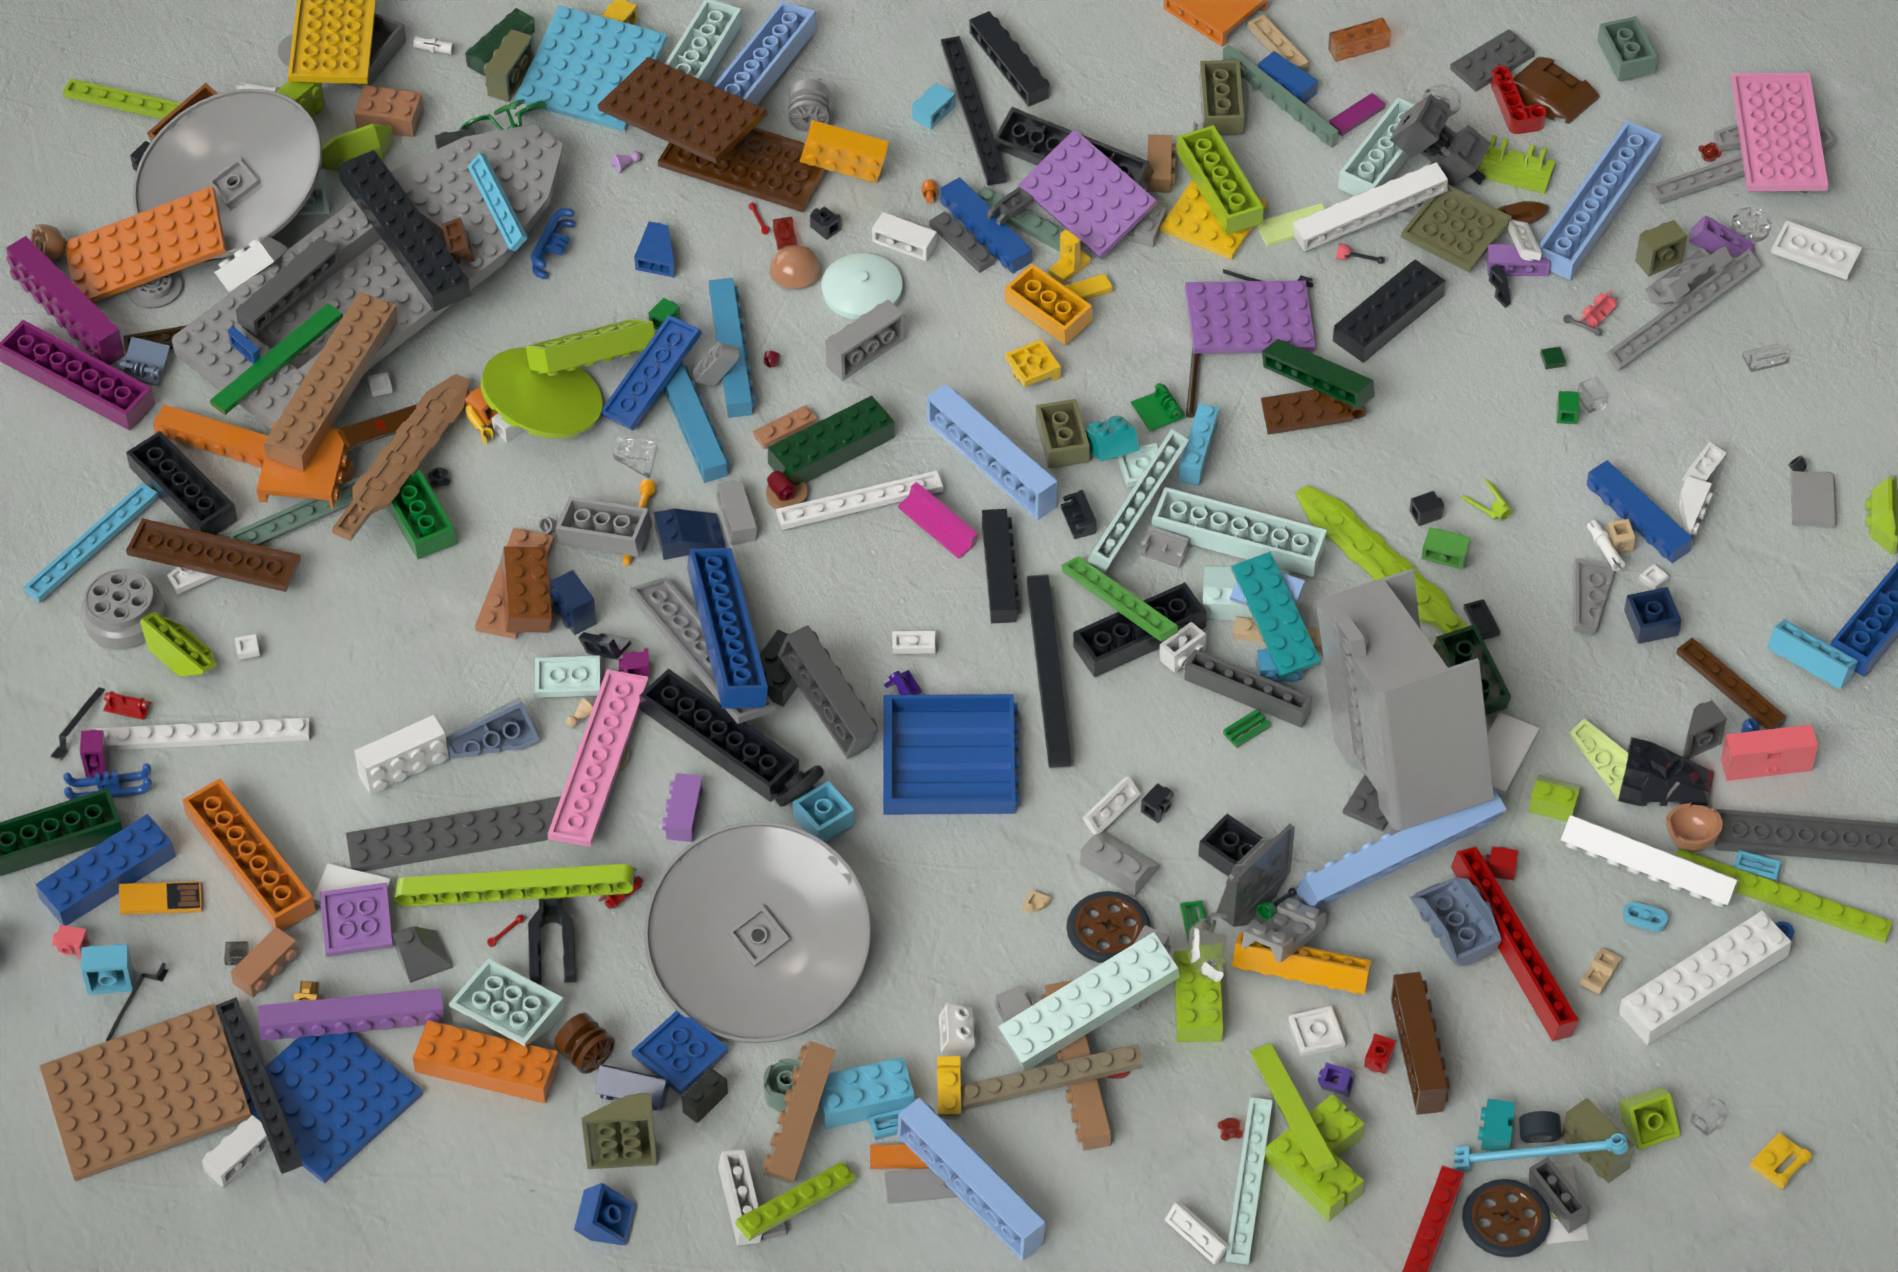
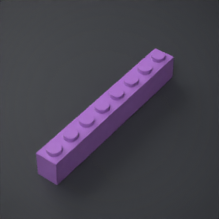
[258,988,444,1041]

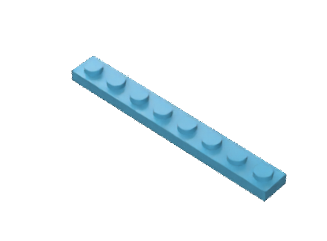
[23,483,158,603]

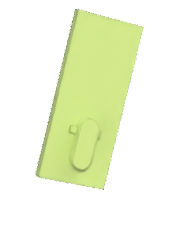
[1256,203,1325,246]

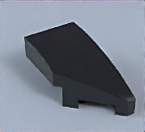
[1489,264,1510,308]

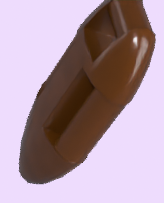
[1498,201,1549,224]

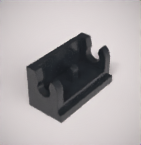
[1060,489,1096,539]

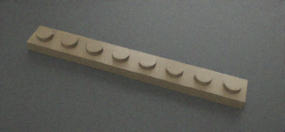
[961,1044,1143,1110]

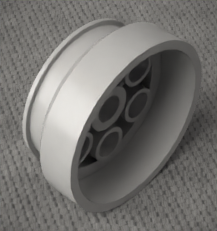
[81,569,165,649]

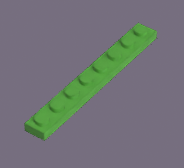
[1061,556,1178,642]

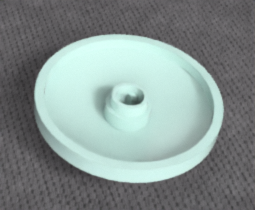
[822,253,903,320]

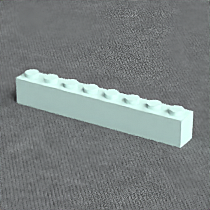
[1087,429,1189,574]

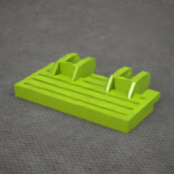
[1477,135,1556,194]

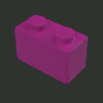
[80,729,109,777]

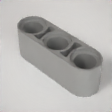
[692,342,739,387]

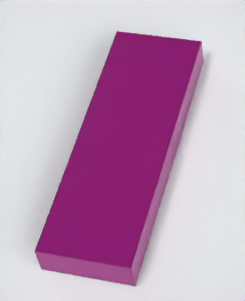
[1329,93,1386,136]

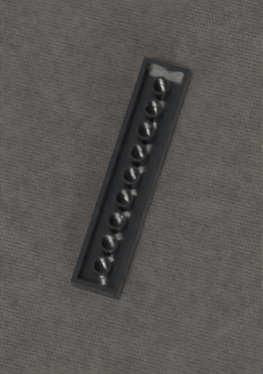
[338,150,471,312]

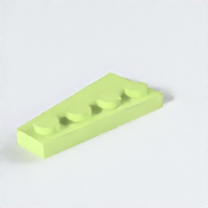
[1570,718,1628,799]

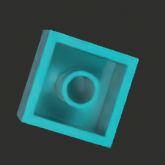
[1084,415,1139,462]

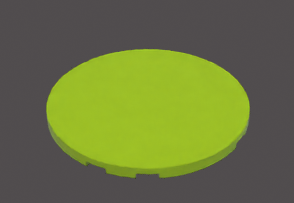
[481,348,603,439]

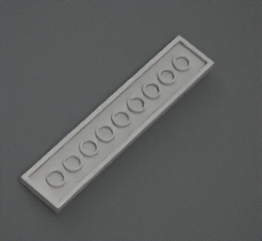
[629,577,776,724]

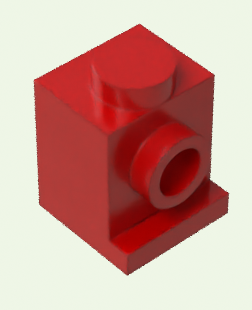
[1364,1033,1396,1074]

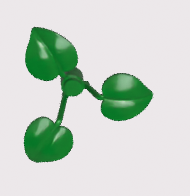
[459,99,547,130]

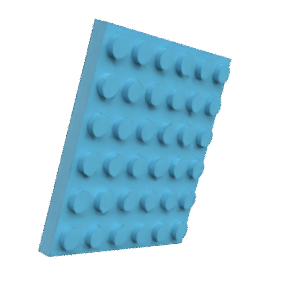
[515,5,668,132]

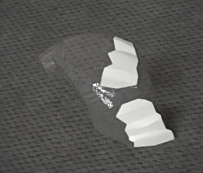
[1187,912,1227,983]

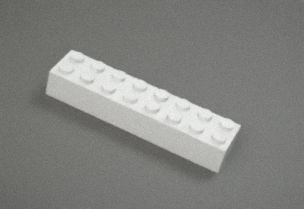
[1619,911,1791,1046]

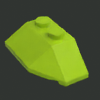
[321,123,394,172]
[1865,475,1898,554]
[140,612,217,677]

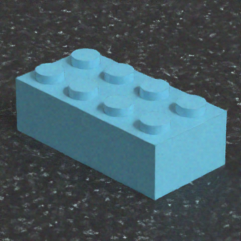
[819,1057,915,1129]

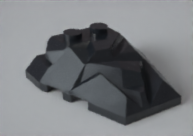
[1618,737,1714,806]

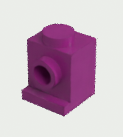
[618,648,650,678]

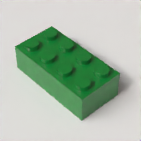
[387,470,456,560]

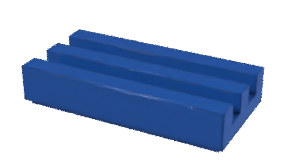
[228,326,261,364]

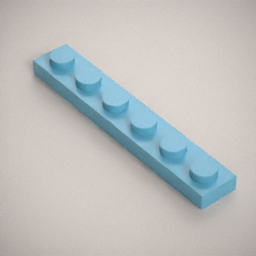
[468,153,528,252]

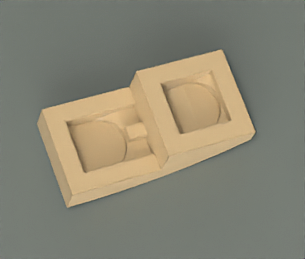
[1580,948,1622,995]

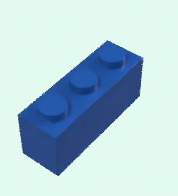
[1258,51,1318,104]

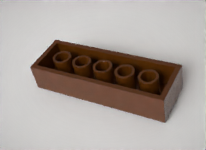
[1390,972,1450,1115]

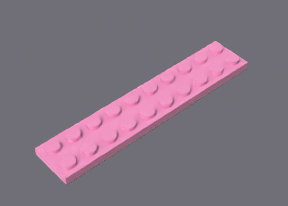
[548,670,649,847]

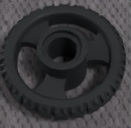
[776,765,824,806]

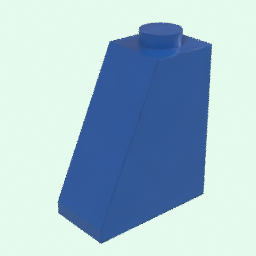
[634,221,675,278]

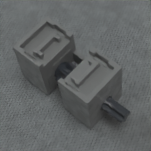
[1390,94,1491,186]

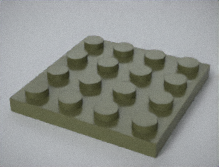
[1401,184,1512,273]

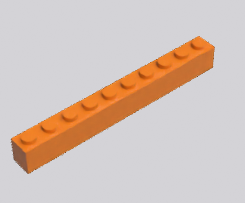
[153,404,354,485]

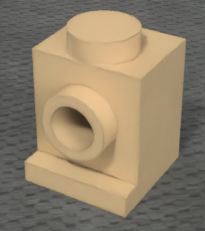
[1607,519,1635,554]

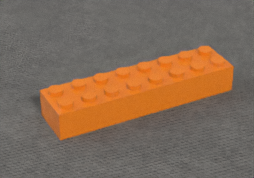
[182,778,316,931]

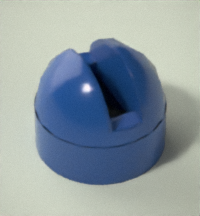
[1741,718,1759,733]

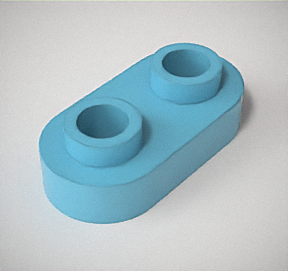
[1623,902,1668,932]

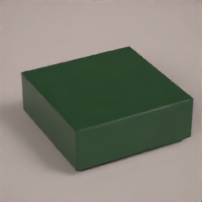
[1540,346,1566,370]

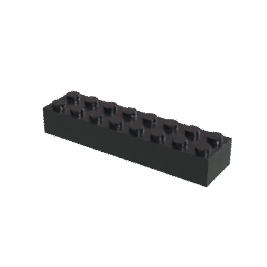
[993,107,1154,189]
[639,668,799,802]

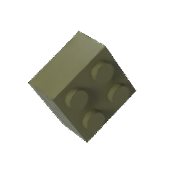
[1635,220,1687,277]

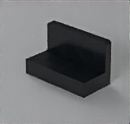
[578,632,631,660]

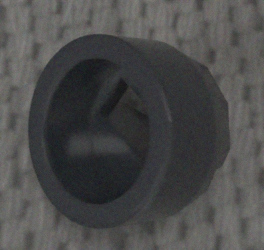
[1788,455,1807,472]

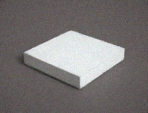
[1288,1005,1346,1057]

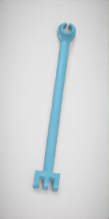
[1454,1133,1629,1171]

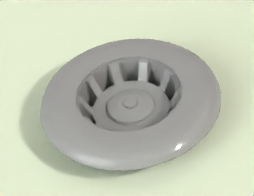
[126,271,182,308]

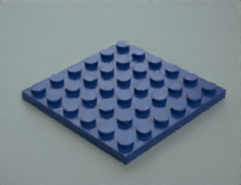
[242,1032,423,1184]

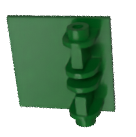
[1131,383,1186,432]

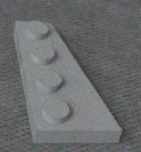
[1573,558,1614,634]

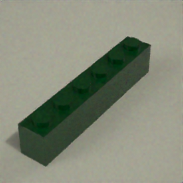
[1262,339,1375,409]

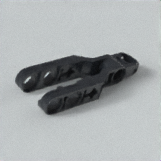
[528,898,576,984]

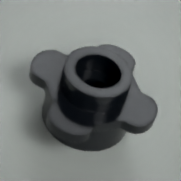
[428,467,451,488]

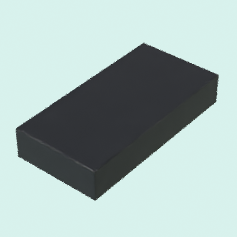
[1463,599,1500,640]

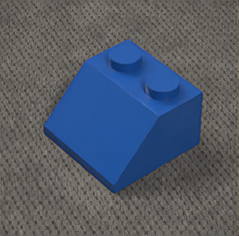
[574,1183,636,1246]

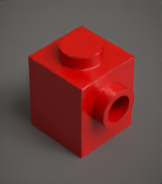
[1485,846,1518,881]

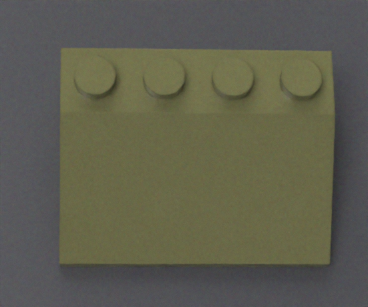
[581,1092,657,1169]

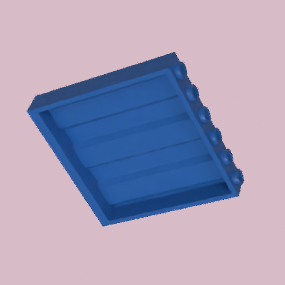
[883,694,1020,815]

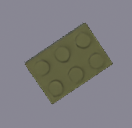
[484,29,534,102]
[1035,399,1090,468]
[1562,1098,1634,1184]

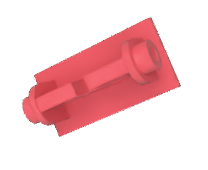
[1579,290,1617,327]

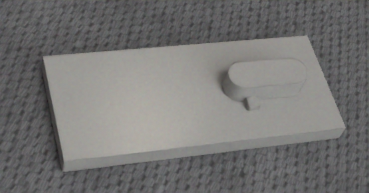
[884,1168,958,1204]

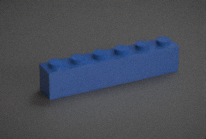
[940,177,1032,274]
[1586,460,1693,563]

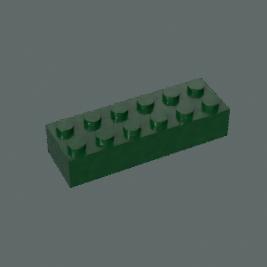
[768,395,895,486]
[0,788,123,876]

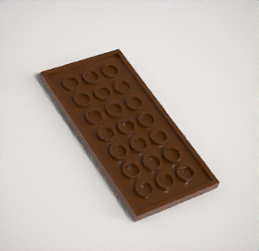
[597,57,768,164]
[658,127,828,213]

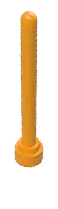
[622,479,657,566]

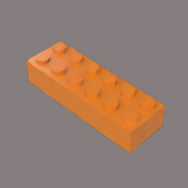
[413,1020,559,1103]

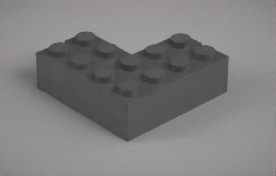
[346,13,406,89]

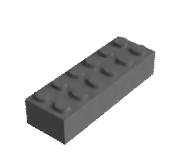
[778,625,878,759]

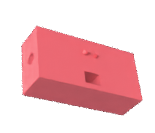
[1720,724,1818,781]

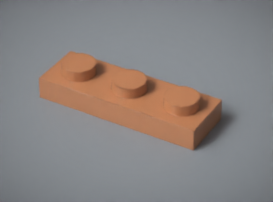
[753,405,817,450]

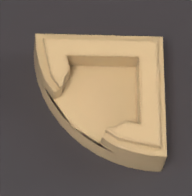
[1022,889,1051,912]

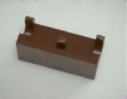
[441,217,475,264]

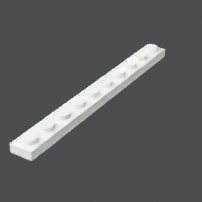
[94,718,310,751]

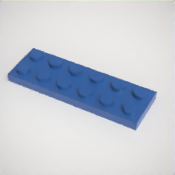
[601,315,702,431]

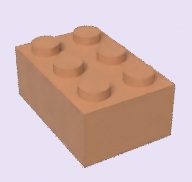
[354,85,423,137]

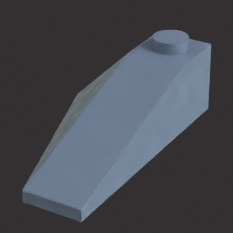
[446,698,540,758]

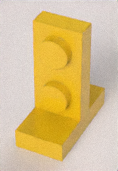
[1048,229,1091,285]
[937,1056,961,1116]

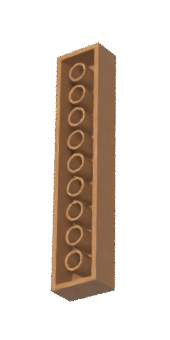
[264,292,398,471]

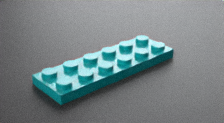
[1231,551,1321,679]

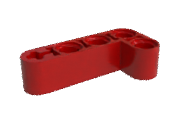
[1491,66,1546,134]

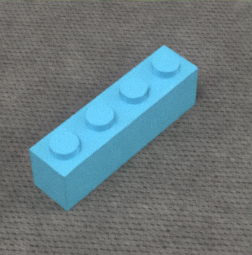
[1179,403,1219,486]
[1767,619,1858,689]

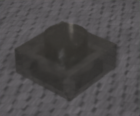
[224,941,249,965]

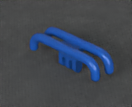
[531,208,576,279]
[63,763,152,800]

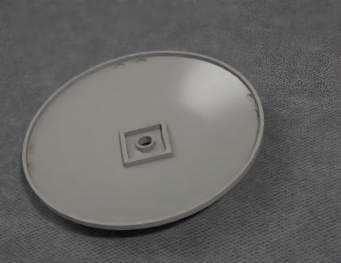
[133,89,322,259]
[644,822,870,1043]

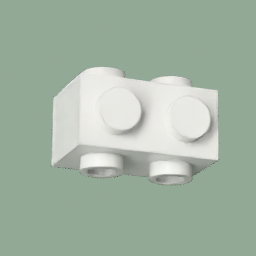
[1160,622,1206,673]
[939,1003,977,1057]

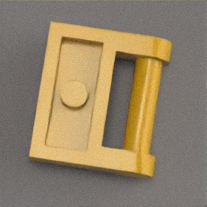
[1750,1132,1812,1189]

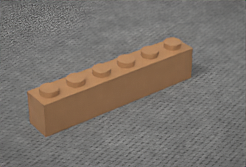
[762,1041,836,1183]

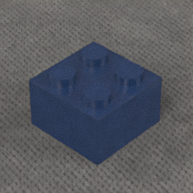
[550,570,597,635]
[1624,587,1682,644]

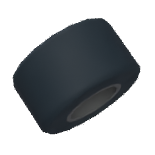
[1519,1111,1562,1143]

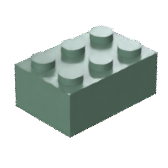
[1597,16,1658,81]

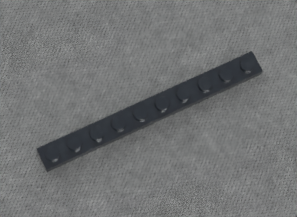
[941,36,1007,186]
[215,997,304,1174]

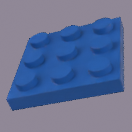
[631,1011,729,1095]

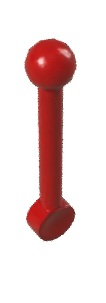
[748,202,769,235]
[487,915,524,947]

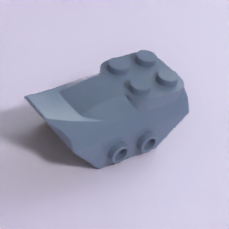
[1410,877,1502,966]

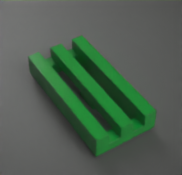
[1223,709,1271,748]
[1180,900,1210,944]

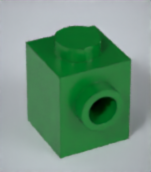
[648,298,681,330]

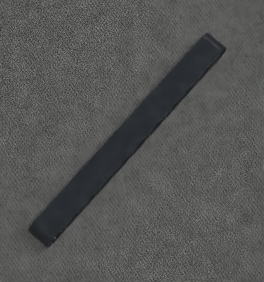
[1027,574,1071,768]

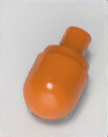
[922,179,938,203]

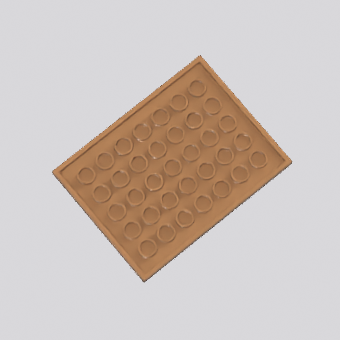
[39,1004,252,1181]

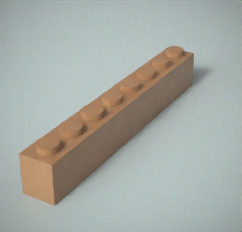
[1042,981,1111,1151]

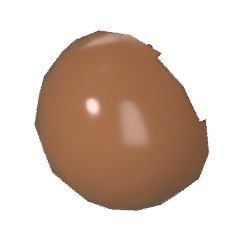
[769,244,821,289]
[1666,803,1723,852]

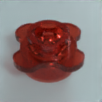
[1698,142,1722,162]
[1218,1118,1243,1141]

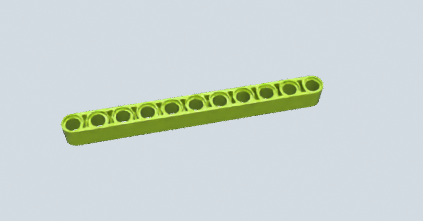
[394,864,635,907]

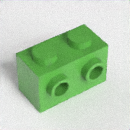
[1421,527,1471,569]

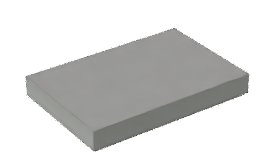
[1790,471,1835,527]

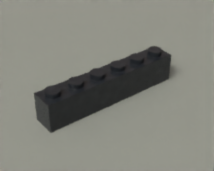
[969,11,1050,107]
[982,509,1020,624]

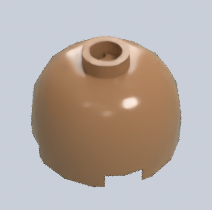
[30,224,67,263]

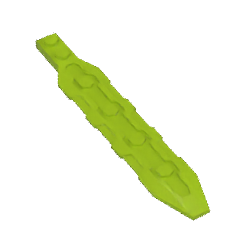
[1295,485,1468,634]

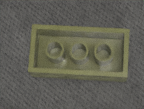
[1199,60,1244,135]

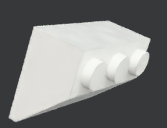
[214,236,288,292]

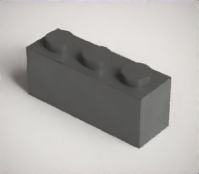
[1529,1157,1589,1233]

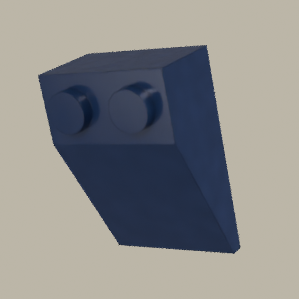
[654,508,725,560]

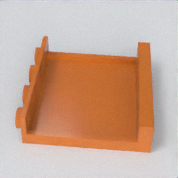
[1163,0,1268,47]
[256,423,351,509]

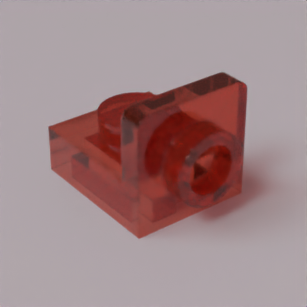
[773,217,797,251]

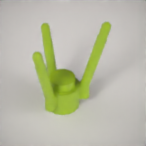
[1462,479,1513,521]

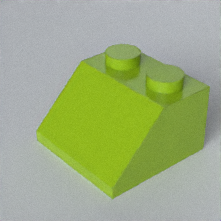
[1528,775,1582,822]
[1618,1087,1681,1150]

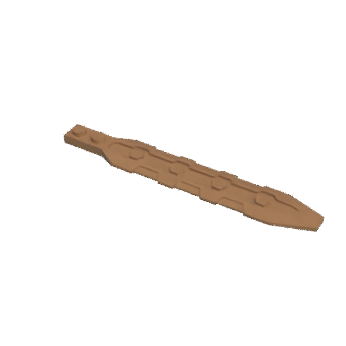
[332,374,469,541]

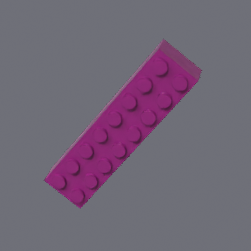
[6,236,125,365]
[0,320,155,430]

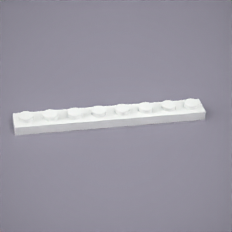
[776,471,943,530]

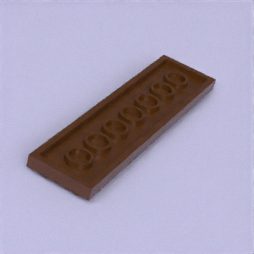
[126,518,301,592]

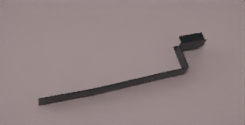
[1223,269,1313,287]
[51,687,105,761]
[106,962,169,1041]

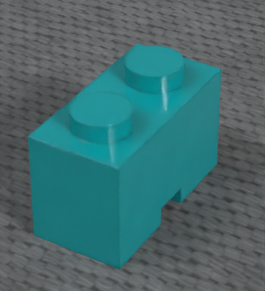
[1478,1099,1515,1151]

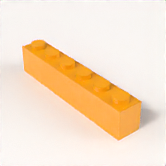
[1232,933,1372,994]

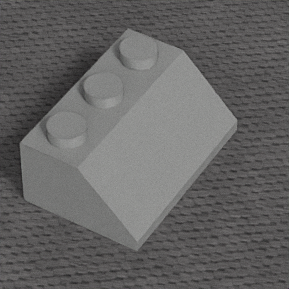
[1080,832,1160,897]

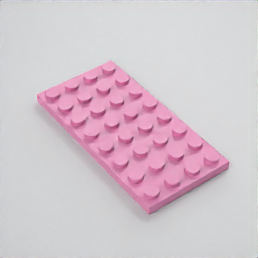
[1730,73,1828,191]

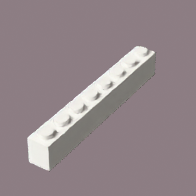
[1293,162,1448,252]
[1561,815,1739,908]

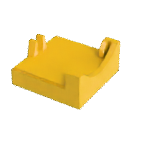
[1005,339,1061,388]

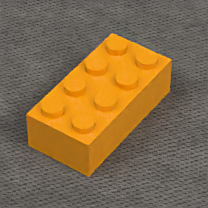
[800,120,889,183]
[1004,264,1093,345]

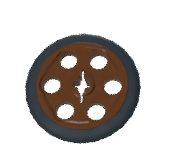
[1066,891,1151,963]
[1462,1179,1551,1258]

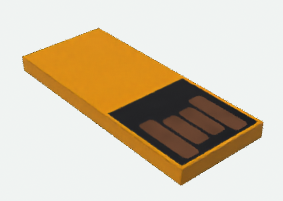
[119,881,201,915]

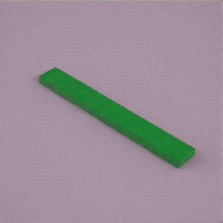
[210,303,343,415]

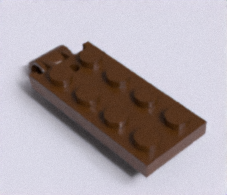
[1261,389,1366,435]

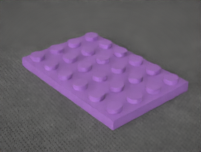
[1018,129,1158,259]
[1184,280,1316,354]

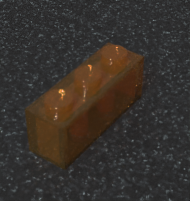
[1328,18,1391,62]

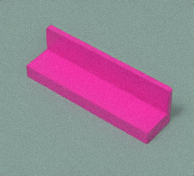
[898,482,978,559]

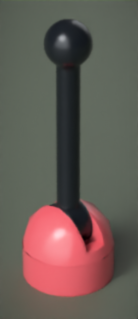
[1336,243,1385,264]

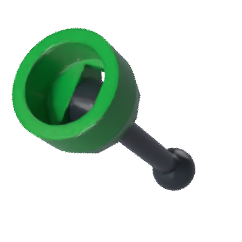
[1257,888,1297,921]

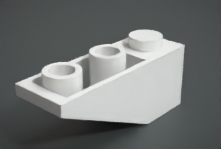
[1679,476,1713,537]

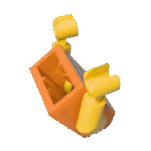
[465,385,498,444]

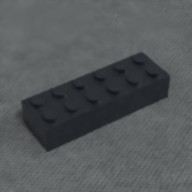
[1333,259,1446,363]
[126,431,237,535]
[1073,582,1207,677]

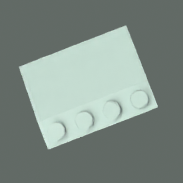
[1202,566,1289,621]
[449,958,564,1046]

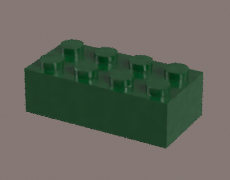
[1433,624,1511,715]

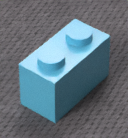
[912,83,955,130]

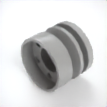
[788,79,830,132]

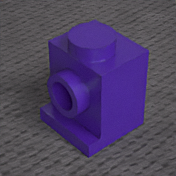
[1318,1063,1356,1098]

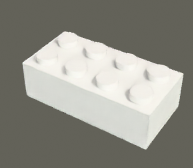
[354,715,449,794]

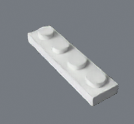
[1507,220,1542,261]

